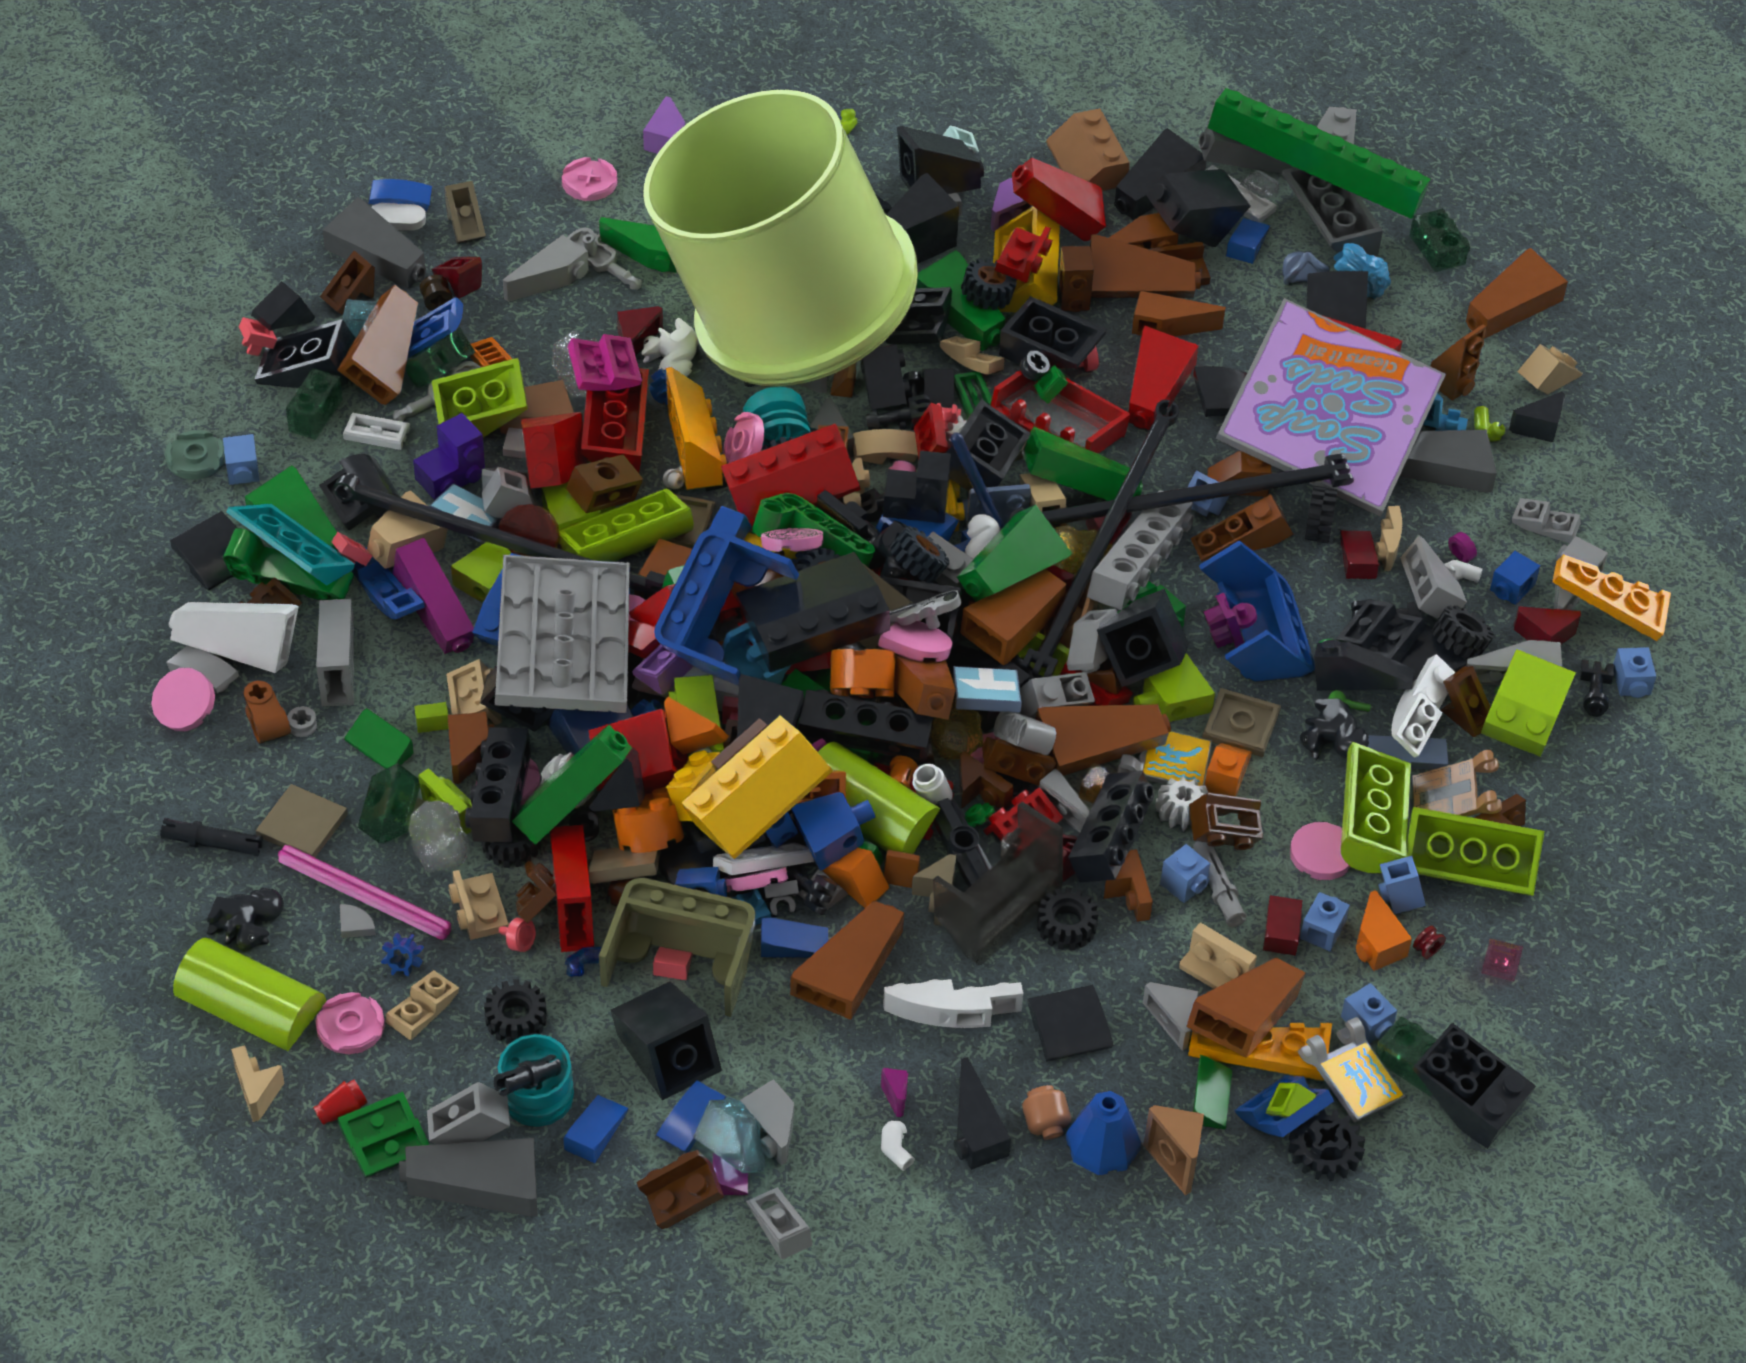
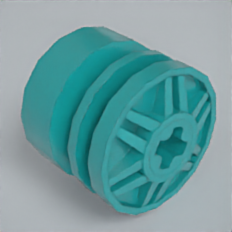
[743,386,811,451]
[497,1034,575,1127]

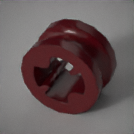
[1413,926,1446,959]

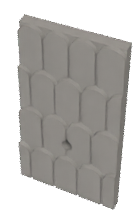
[495,555,630,713]

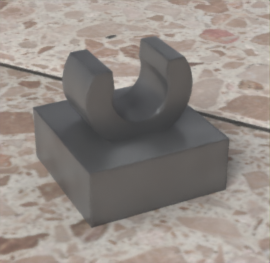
[760,880,799,916]

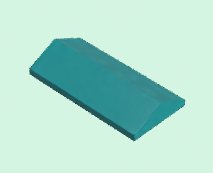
[226,504,355,585]

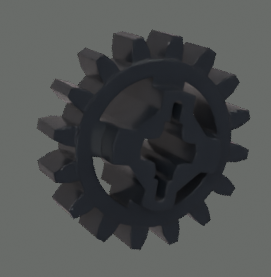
[1288,1109,1365,1181]

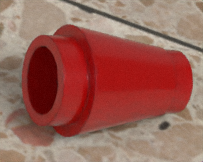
[313,1079,368,1125]

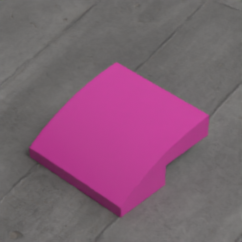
[567,334,642,391]

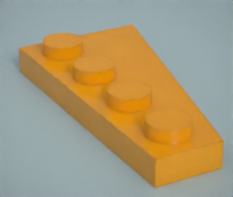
[1552,554,1671,641]
[1188,1023,1332,1081]

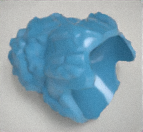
[1334,243,1391,299]

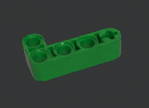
[752,493,875,568]
[223,528,354,600]

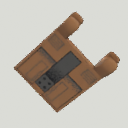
[1412,750,1502,817]

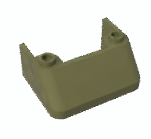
[599,878,755,1017]

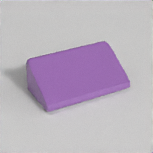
[632,644,694,695]

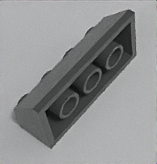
[1282,167,1383,256]

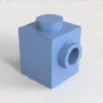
[223,434,260,485]
[1187,470,1229,517]
[1613,647,1656,698]
[1160,844,1210,903]
[1378,856,1426,914]
[1300,892,1350,952]
[1341,983,1397,1044]

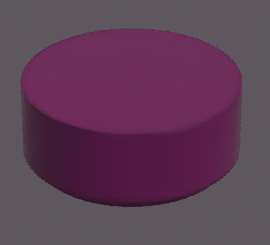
[1448,532,1477,563]

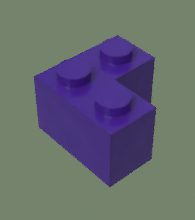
[413,413,485,500]

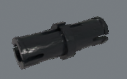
[494,1054,562,1096]

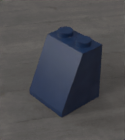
[547,706,633,755]

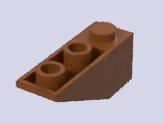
[1109,213,1179,249]
[1132,291,1226,337]
[1430,324,1486,401]
[1191,494,1294,561]

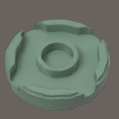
[164,430,225,480]

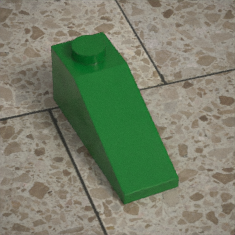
[599,217,677,273]

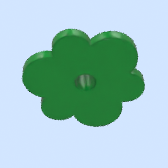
[964,803,995,828]

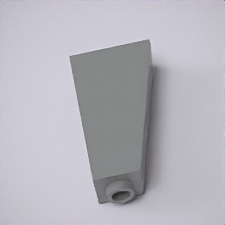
[316,599,354,707]

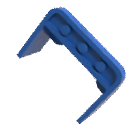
[654,529,799,686]
[1199,540,1315,682]

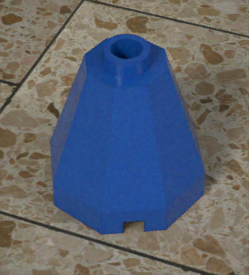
[1066,1091,1141,1175]

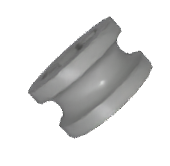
[287,706,317,737]

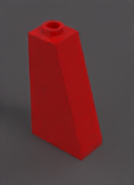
[1012,157,1106,241]
[1128,326,1199,430]
[550,825,594,952]

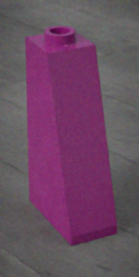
[393,538,474,654]

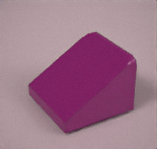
[881,1068,908,1117]
[713,1153,748,1195]

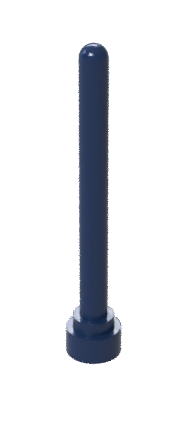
[950,432,1004,530]

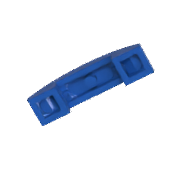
[352,547,425,619]

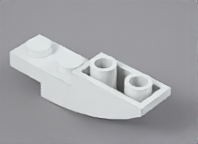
[1391,654,1455,758]
[883,979,1023,1028]

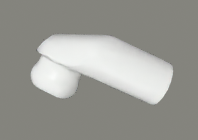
[1444,560,1483,583]
[881,1120,915,1171]

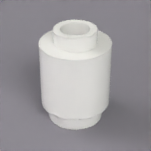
[912,764,953,805]

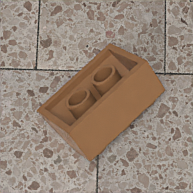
[1046,108,1130,191]

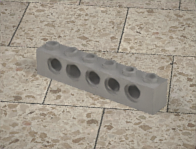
[1087,490,1194,611]

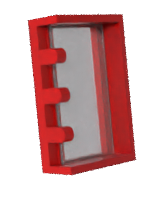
[990,368,1131,454]

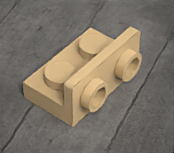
[446,659,502,725]
[448,870,509,940]
[1179,922,1257,989]

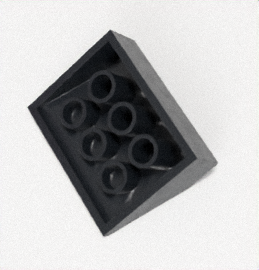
[735,552,890,672]

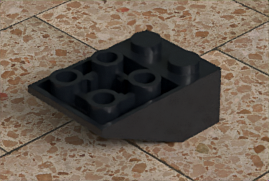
[1413,1023,1536,1149]

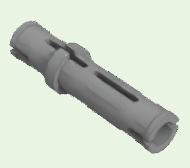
[1192,841,1247,927]

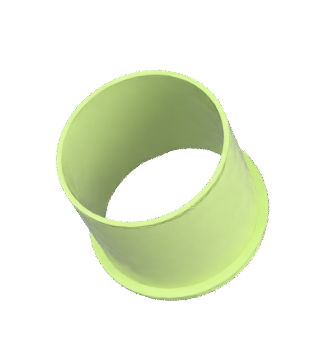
[643,90,918,386]

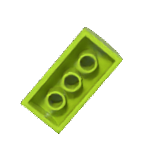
[557,488,694,562]
[818,742,940,854]
[1341,742,1411,873]
[1406,807,1545,896]
[173,937,326,1051]

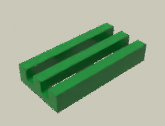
[954,371,992,418]

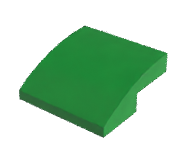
[338,1092,429,1178]

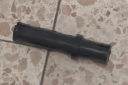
[160,818,263,857]

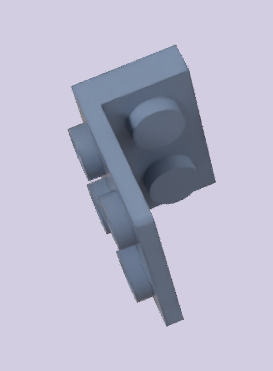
[962,484,1031,529]

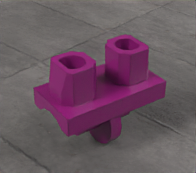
[1203,592,1257,648]

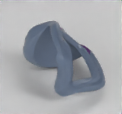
[1282,251,1330,285]

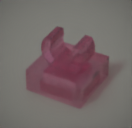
[1481,938,1523,982]

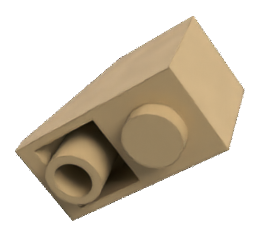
[1517,344,1582,394]

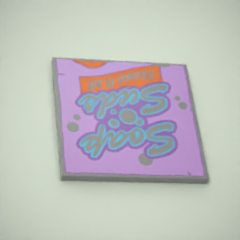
[1216,298,1446,517]

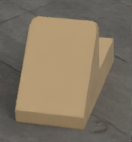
[231,1045,284,1122]

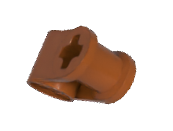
[244,680,291,744]

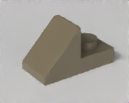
[444,181,486,244]
[912,854,956,926]

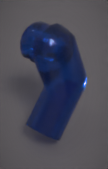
[564,946,602,977]

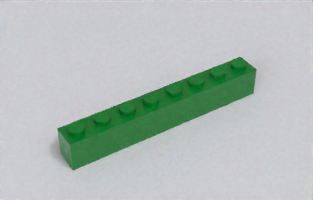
[1207,88,1431,219]

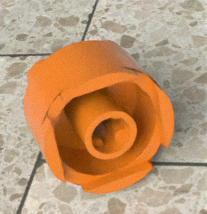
[830,649,895,699]
[612,787,684,853]

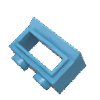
[722,623,791,685]

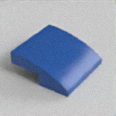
[407,297,463,359]
[1234,1075,1334,1137]

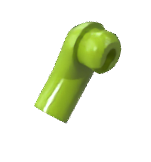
[840,109,857,135]
[1474,406,1505,442]

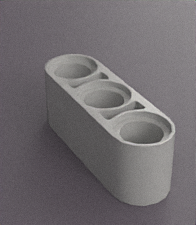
[994,712,1056,755]

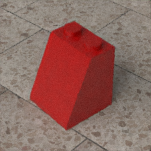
[521,412,588,489]
[589,709,689,794]

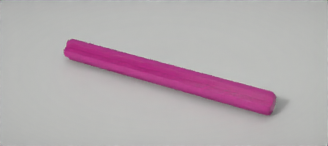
[278,845,451,940]

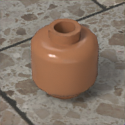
[1022,1085,1071,1140]

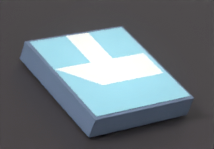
[429,484,503,542]
[952,666,1022,713]

